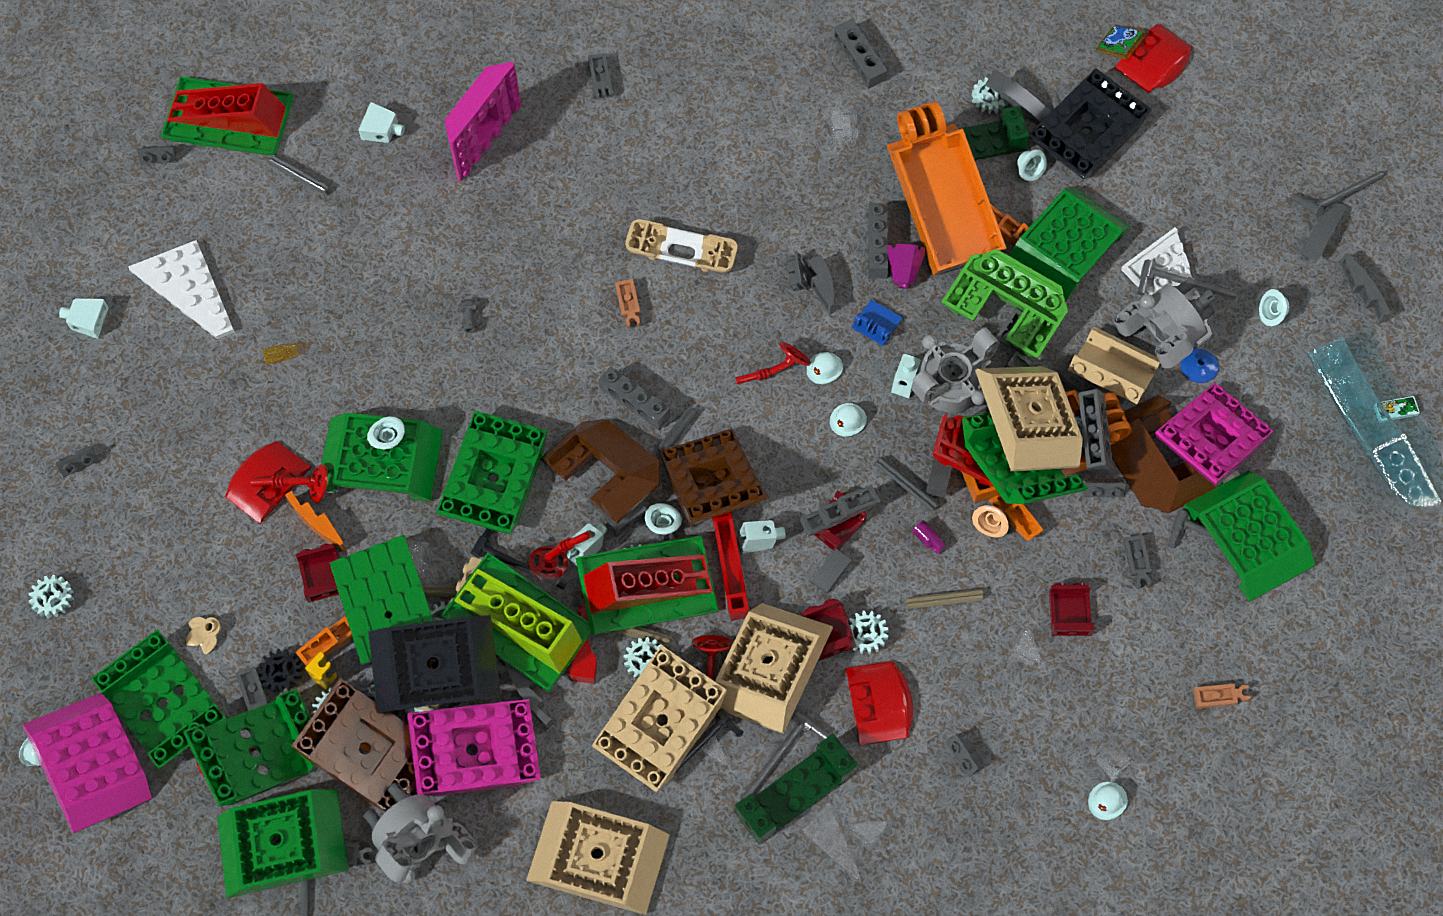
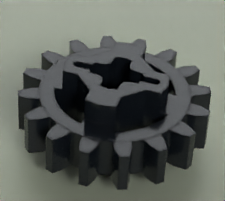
[258,649,303,693]

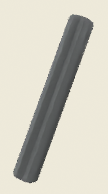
[268,155,330,195]
[875,457,938,511]

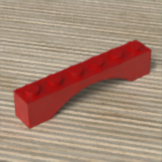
[713,513,749,621]
[567,592,598,684]

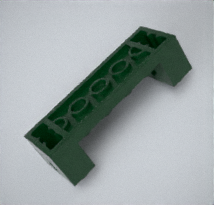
[959,106,1029,161]
[734,733,858,845]

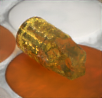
[262,343,298,365]

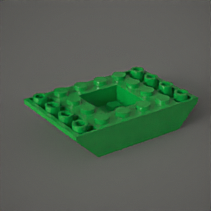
[436,410,547,535]
[217,790,349,899]

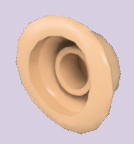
[972,505,1009,538]

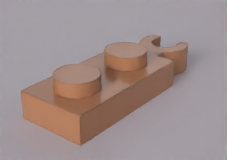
[615,279,640,329]
[1193,684,1251,709]

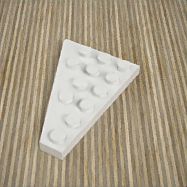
[1121,228,1212,347]
[128,240,234,339]

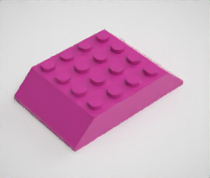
[23,693,152,834]

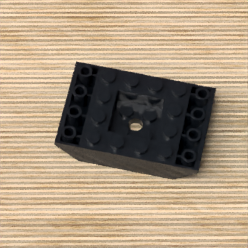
[1029,68,1152,179]
[368,615,501,713]

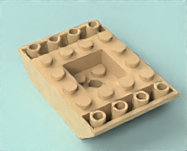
[975,366,1083,471]
[715,603,833,734]
[592,645,727,792]
[526,801,670,915]

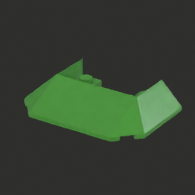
[941,249,1068,359]

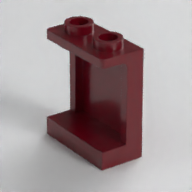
[814,490,867,551]
[296,544,339,603]
[1049,583,1094,636]
[801,599,857,661]

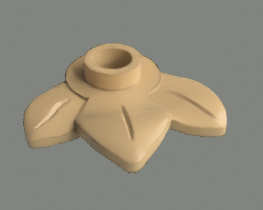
[186,617,221,655]

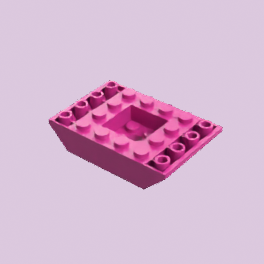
[444,62,522,181]
[1155,382,1274,487]
[407,699,541,797]

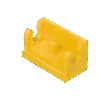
[305,652,337,691]

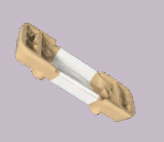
[625,219,738,274]

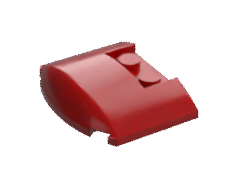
[1115,23,1192,93]
[932,414,994,487]
[225,441,311,524]
[845,661,913,746]

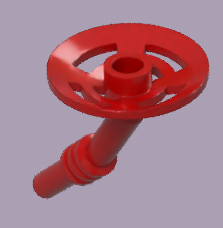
[735,341,811,384]
[250,464,328,503]
[529,531,591,581]
[692,635,732,681]

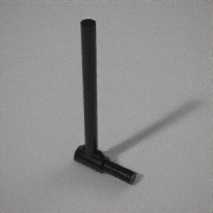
[470,528,567,590]
[665,708,744,776]

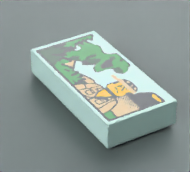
[1376,396,1420,422]

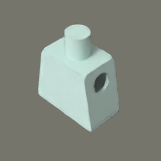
[358,102,405,143]
[59,299,109,338]
[891,354,921,398]
[737,520,786,554]
[567,523,608,566]

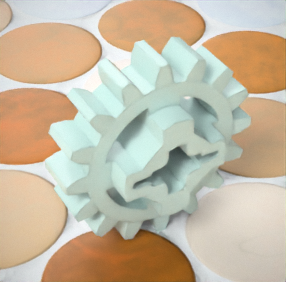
[971,77,1009,114]
[29,575,74,618]
[849,611,889,654]
[624,637,663,679]

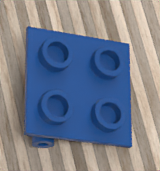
[851,299,902,346]

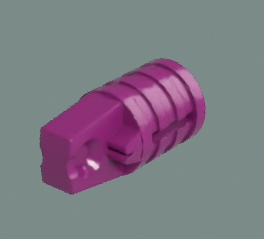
[912,520,945,555]

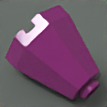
[887,244,925,289]

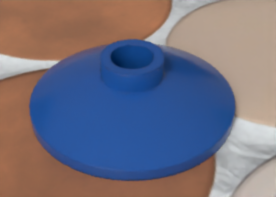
[1181,349,1219,383]

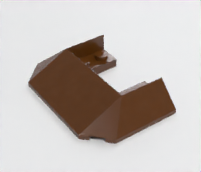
[1111,395,1216,514]
[541,420,660,524]

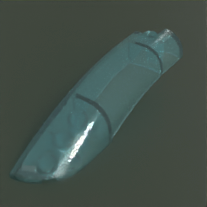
[1307,336,1442,507]

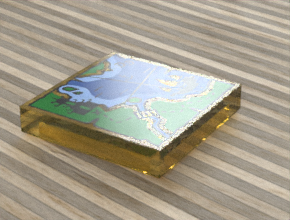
[1096,24,1146,60]

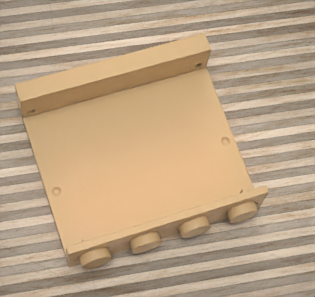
[1068,326,1160,404]

